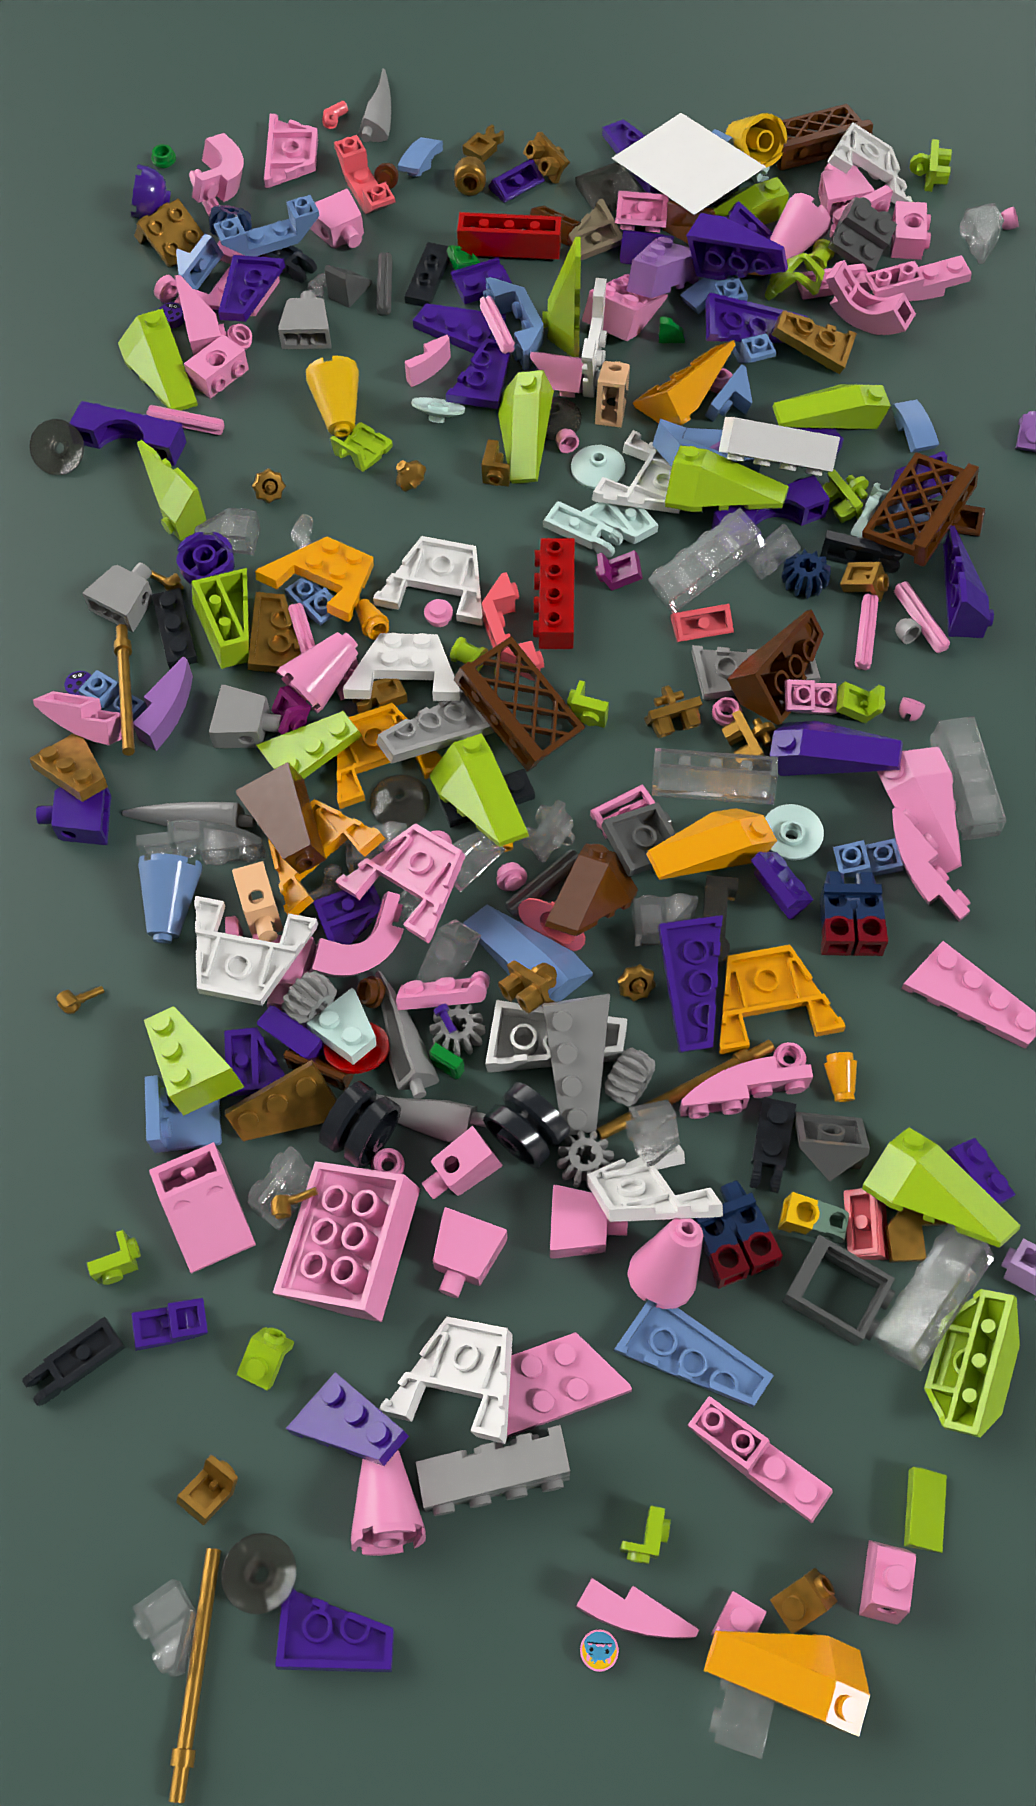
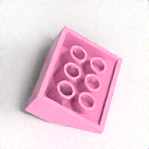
[273,1161,420,1322]

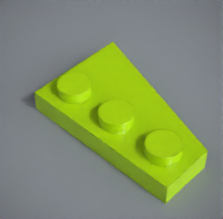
[256,711,362,779]

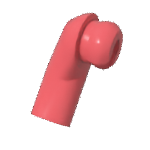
[322,101,348,129]

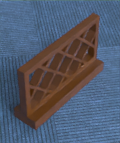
[777,104,873,171]
[862,452,979,567]
[453,636,585,772]

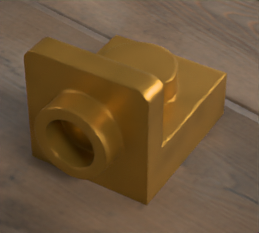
[482,439,510,487]
[840,562,889,602]

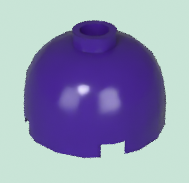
[131,164,171,219]
[176,532,235,585]

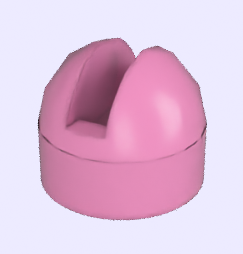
[998,206,1019,230]
[555,428,579,453]
[899,697,926,722]

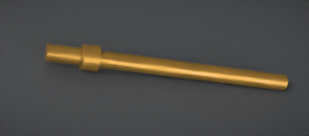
[114,624,135,756]
[596,1039,775,1140]
[169,1548,221,1803]

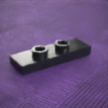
[405,242,450,307]

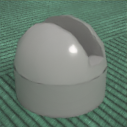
[895,618,922,644]

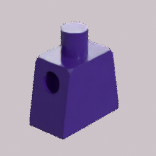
[36,787,111,845]

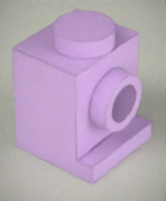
[1001,1238,1036,1300]

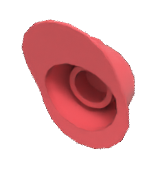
[518,898,585,951]

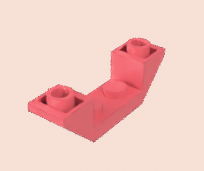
[334,135,396,214]
[482,572,544,681]

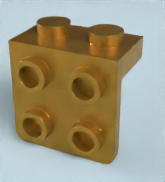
[134,198,204,267]

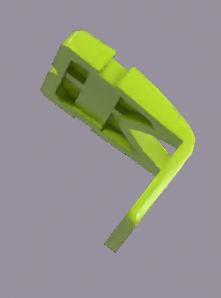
[765,253,825,301]
[330,422,393,472]

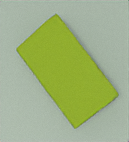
[904,1467,947,1553]

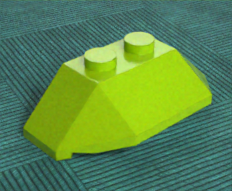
[924,1289,1020,1438]

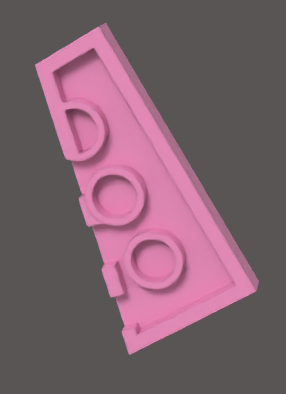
[901,941,1036,1049]

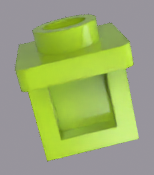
[567,680,609,728]
[836,681,886,724]
[87,1230,141,1285]
[236,1327,294,1391]
[620,1506,671,1564]

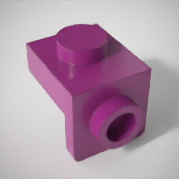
[595,550,643,591]
[271,685,311,735]

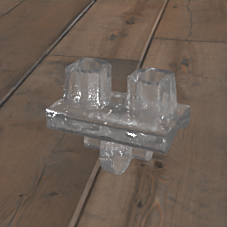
[744,524,801,580]
[521,800,575,862]

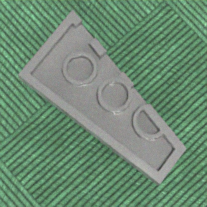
[692,645,820,700]

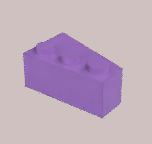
[627,237,699,298]

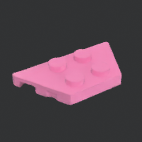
[264,114,318,188]
[507,1332,632,1438]

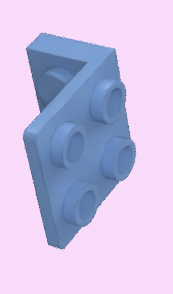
[145,1075,222,1153]

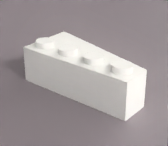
[719,417,840,476]
[485,1000,627,1073]

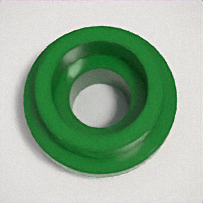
[151,144,176,168]

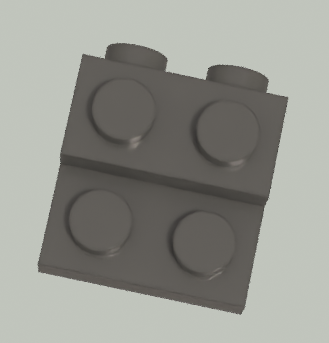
[828,196,897,273]
[601,802,676,877]

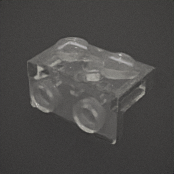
[247,1146,313,1230]
[709,1679,775,1760]

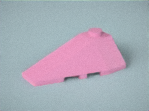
[877,747,962,874]

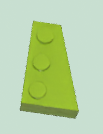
[192,568,249,669]
[144,1006,244,1116]

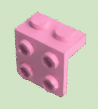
[615,191,669,233]

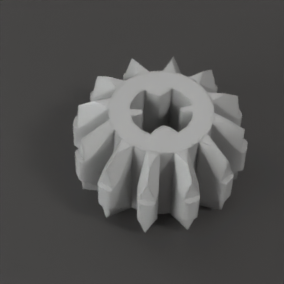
[281,971,337,1027]
[430,1004,486,1057]
[605,1047,655,1107]
[557,1130,614,1189]

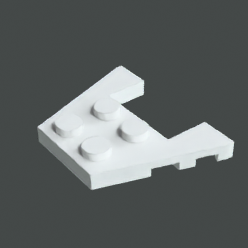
[828,123,912,204]
[581,278,607,398]
[592,430,680,514]
[373,536,483,626]
[343,633,460,701]
[194,896,318,1006]
[587,1137,723,1222]
[379,1317,513,1444]

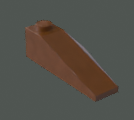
[727,609,824,725]
[545,843,638,936]

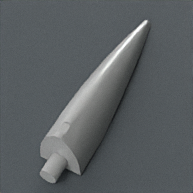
[358,68,391,142]
[122,802,256,838]
[375,971,439,1099]
[345,1088,487,1143]

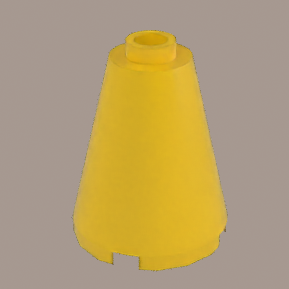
[726,113,787,167]
[306,355,359,437]

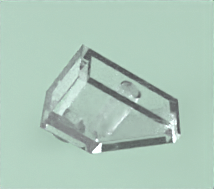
[194,508,261,555]

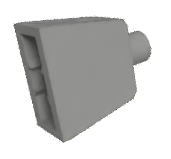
[278,291,331,349]
[82,562,153,632]
[209,685,283,748]

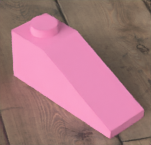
[175,275,226,356]

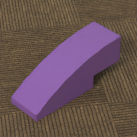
[133,657,193,751]

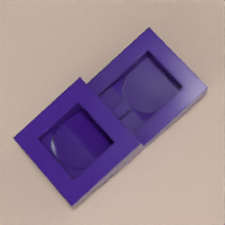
[131,1298,208,1351]

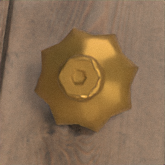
[396,460,426,492]
[251,468,286,504]
[617,964,656,1002]

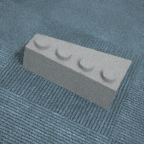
[416,1425,570,1516]

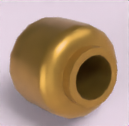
[454,156,486,196]

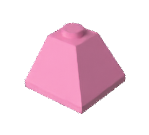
[530,352,584,398]

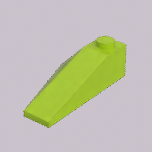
[712,177,789,225]
[542,237,581,358]
[118,309,198,411]
[498,370,554,484]
[772,384,891,429]
[137,440,208,541]
[665,445,789,512]
[429,733,529,847]
[862,1127,1020,1248]

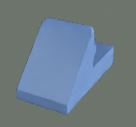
[176,234,224,290]
[705,364,752,422]

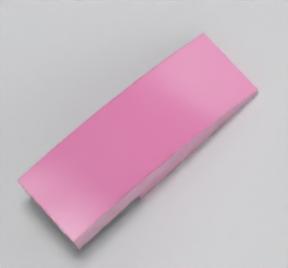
[33,691,122,745]
[576,1578,699,1639]

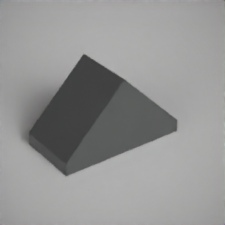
[324,265,372,308]

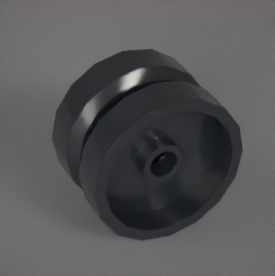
[319,1080,401,1168]
[483,1082,570,1169]

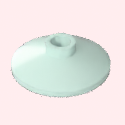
[411,397,465,423]
[571,445,625,489]
[765,804,824,860]

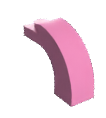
[192,133,244,203]
[825,260,916,335]
[309,891,404,977]

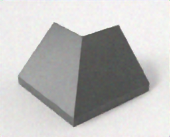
[794,1112,870,1182]

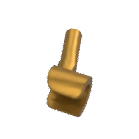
[150,570,184,591]
[56,986,105,1014]
[271,1187,318,1219]

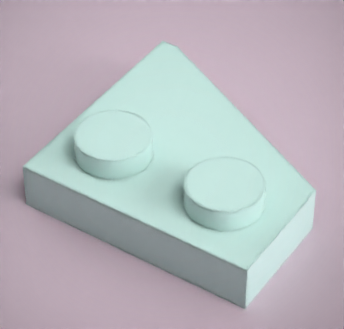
[582,502,658,544]
[306,988,377,1064]

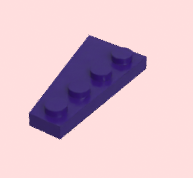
[658,915,723,1053]

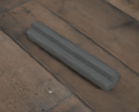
[376,252,393,316]
[506,849,579,917]

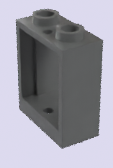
[782,1235,895,1346]

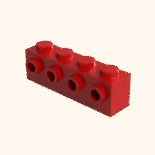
[457,212,561,259]
[533,538,575,649]

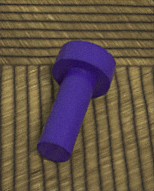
[433,1003,457,1034]

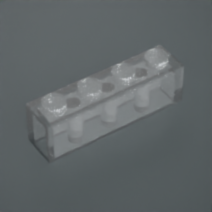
[648,508,764,614]
[930,716,1007,841]
[651,748,778,805]
[874,1224,995,1371]

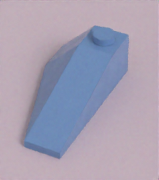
[463,904,593,1002]

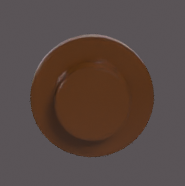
[374,163,399,189]
[357,976,386,1008]

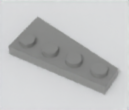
[377,688,494,764]
[543,994,610,1136]

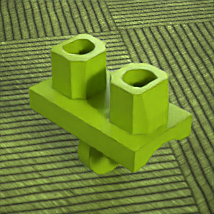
[910,139,952,192]
[822,469,869,523]

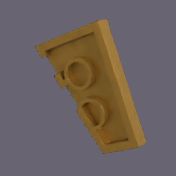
[772,310,857,374]
[248,592,301,673]
[29,733,108,802]
[225,1060,338,1141]

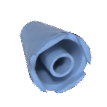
[138,853,203,943]

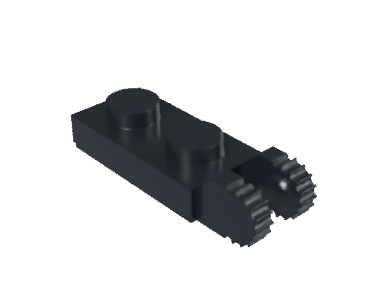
[258,245,317,283]
[820,530,904,574]
[749,1097,796,1193]
[22,1317,126,1406]

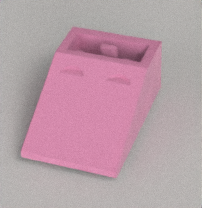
[582,274,668,341]
[149,1142,256,1274]

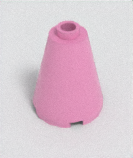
[770,193,832,259]
[276,632,358,714]
[627,1218,703,1309]
[350,1450,426,1556]

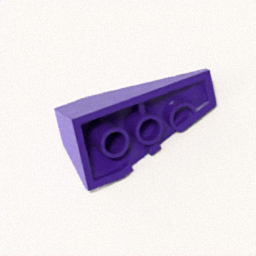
[686,213,788,280]
[943,526,994,638]
[769,721,903,776]

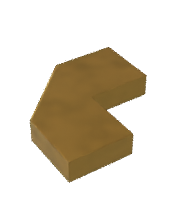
[885,1207,951,1263]

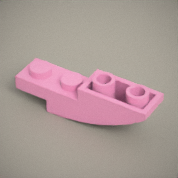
[865,255,972,301]
[892,806,971,921]
[679,1056,813,1119]
[688,1396,833,1523]

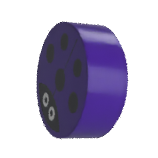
[158,303,185,329]
[64,671,91,695]

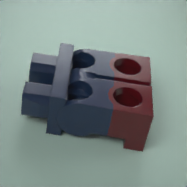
[819,871,888,956]
[693,1180,783,1289]

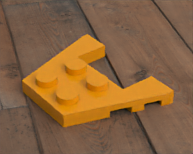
[255,536,374,622]
[337,703,442,809]
[268,799,386,915]
[719,945,846,1054]

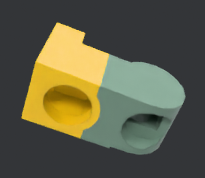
[778,1192,849,1243]

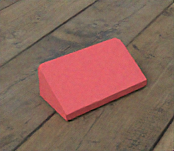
[670,604,734,642]
[844,1188,889,1260]

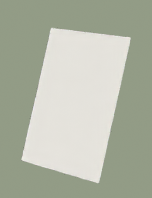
[612,113,766,215]

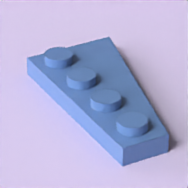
[614,1299,774,1408]

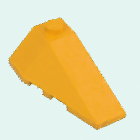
[632,340,736,425]
[646,808,777,880]
[703,1630,870,1736]

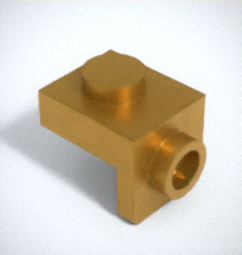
[176,1455,238,1526]
[770,1568,837,1634]

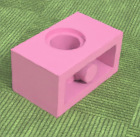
[891,201,931,260]
[184,334,249,399]

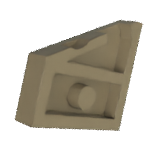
[567,198,623,261]

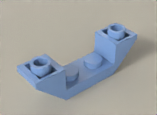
[213,195,320,256]
[483,277,544,370]
[714,277,776,363]
[652,419,761,473]

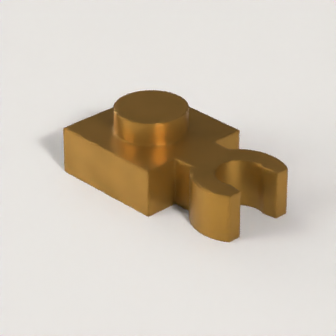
[463,125,504,163]
[352,679,408,714]

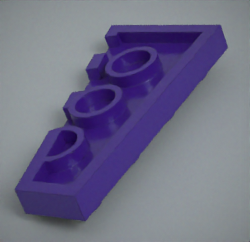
[602,119,660,194]
[706,292,807,343]

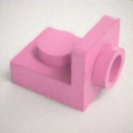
[711,1591,767,1636]

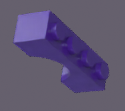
[68,401,187,466]
[711,475,830,554]

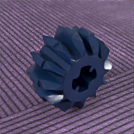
[209,205,252,237]
[781,549,831,599]

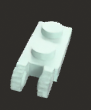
[543,501,624,558]

